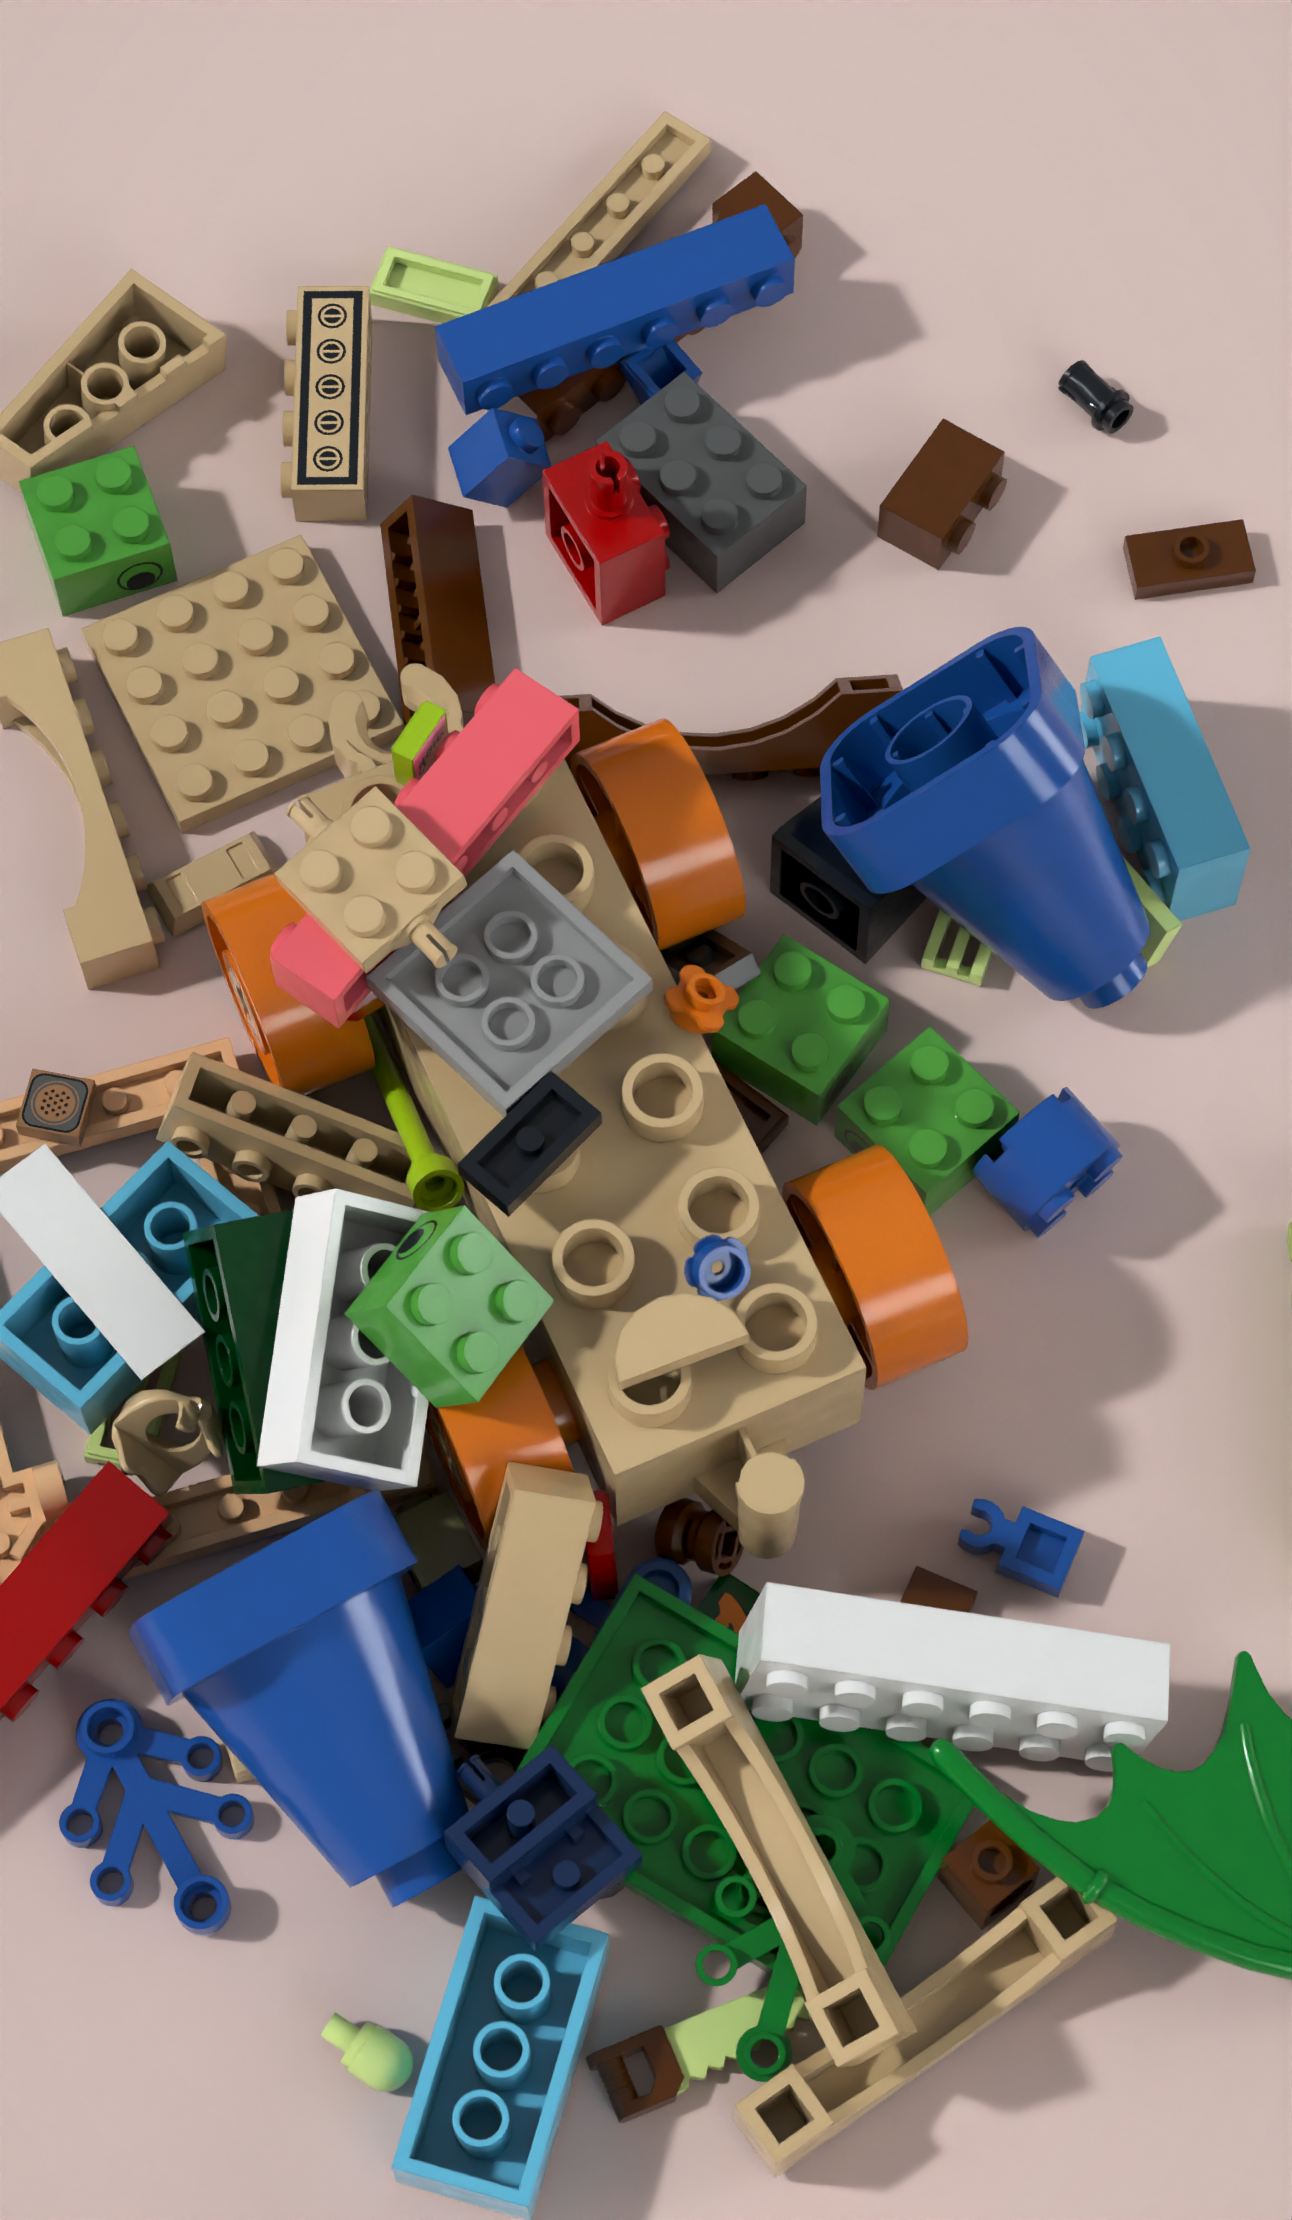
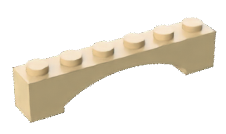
[0,628,166,990]
[641,1654,917,2067]
[734,1877,1118,2178]

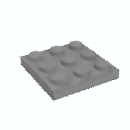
[366,850,653,1117]

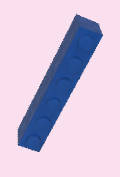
[435,204,795,415]

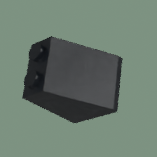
[770,797,926,964]

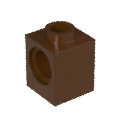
[937,1820,1040,1930]

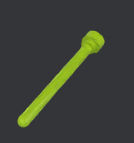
[364,1013,464,1212]

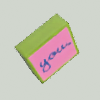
[391,700,449,786]

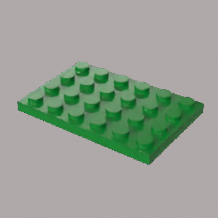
[514,1573,974,1994]

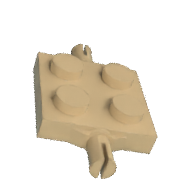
[274,786,467,973]

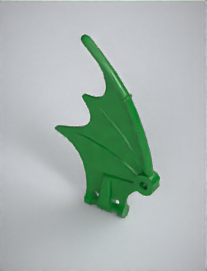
[930,1651,1292,1980]

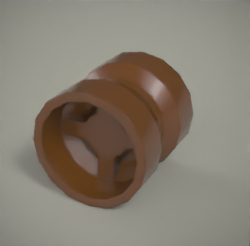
[655,1498,744,1577]

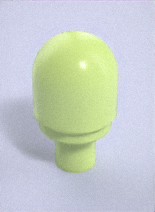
[320,2012,413,2092]

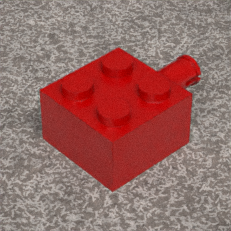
[542,441,670,626]

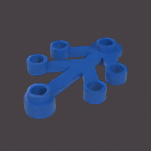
[59,1699,254,1935]

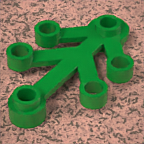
[695,1814,891,2082]

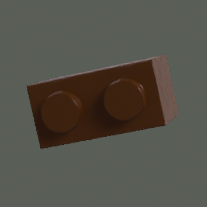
[877,418,1007,570]

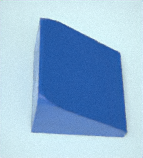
[619,340,703,405]

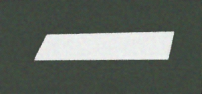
[0,1144,205,1380]

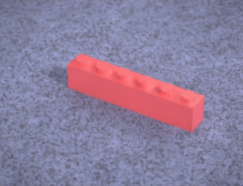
[270,668,580,1028]

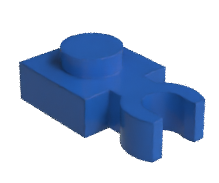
[958,1499,1085,1598]

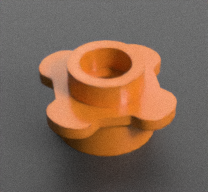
[664,965,739,1034]

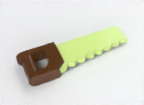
[585,1986,811,2123]

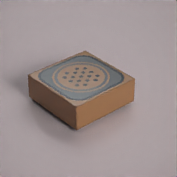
[16,1068,97,1147]

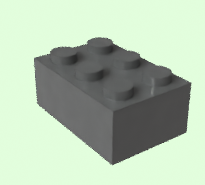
[595,372,807,593]

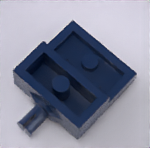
[444,1744,643,1952]

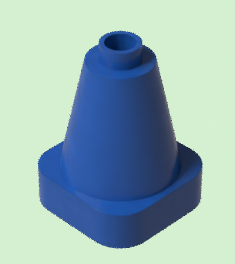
[820,627,1150,1009]
[128,1489,469,1908]

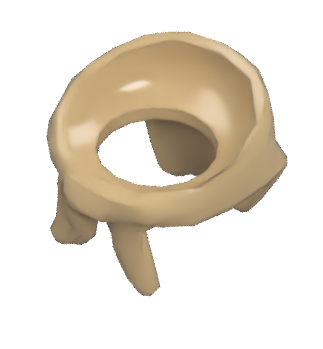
[111,1389,224,1497]

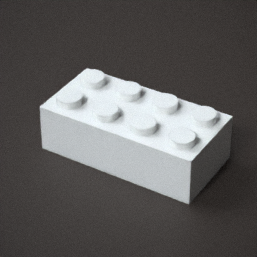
[257,1188,429,1491]

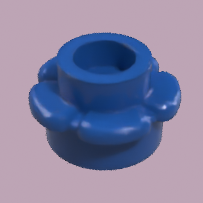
[684,1234,751,1301]

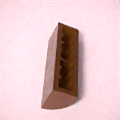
[380,495,495,727]

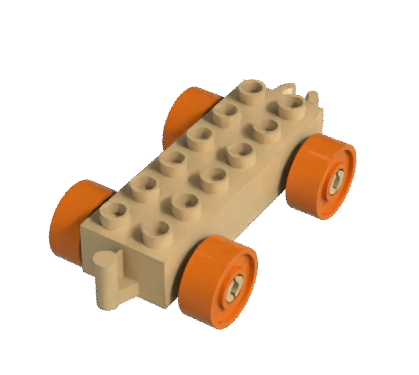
[202,663,968,1559]

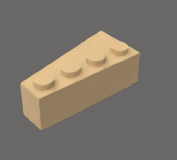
[0,268,226,494]

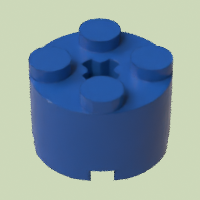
[971,1087,1123,1238]

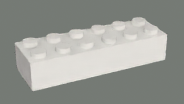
[735,1582,1170,1771]

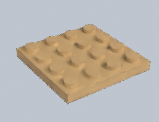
[81,534,404,833]

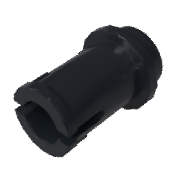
[1058,360,1134,434]

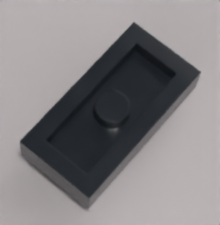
[458,1071,602,1217]

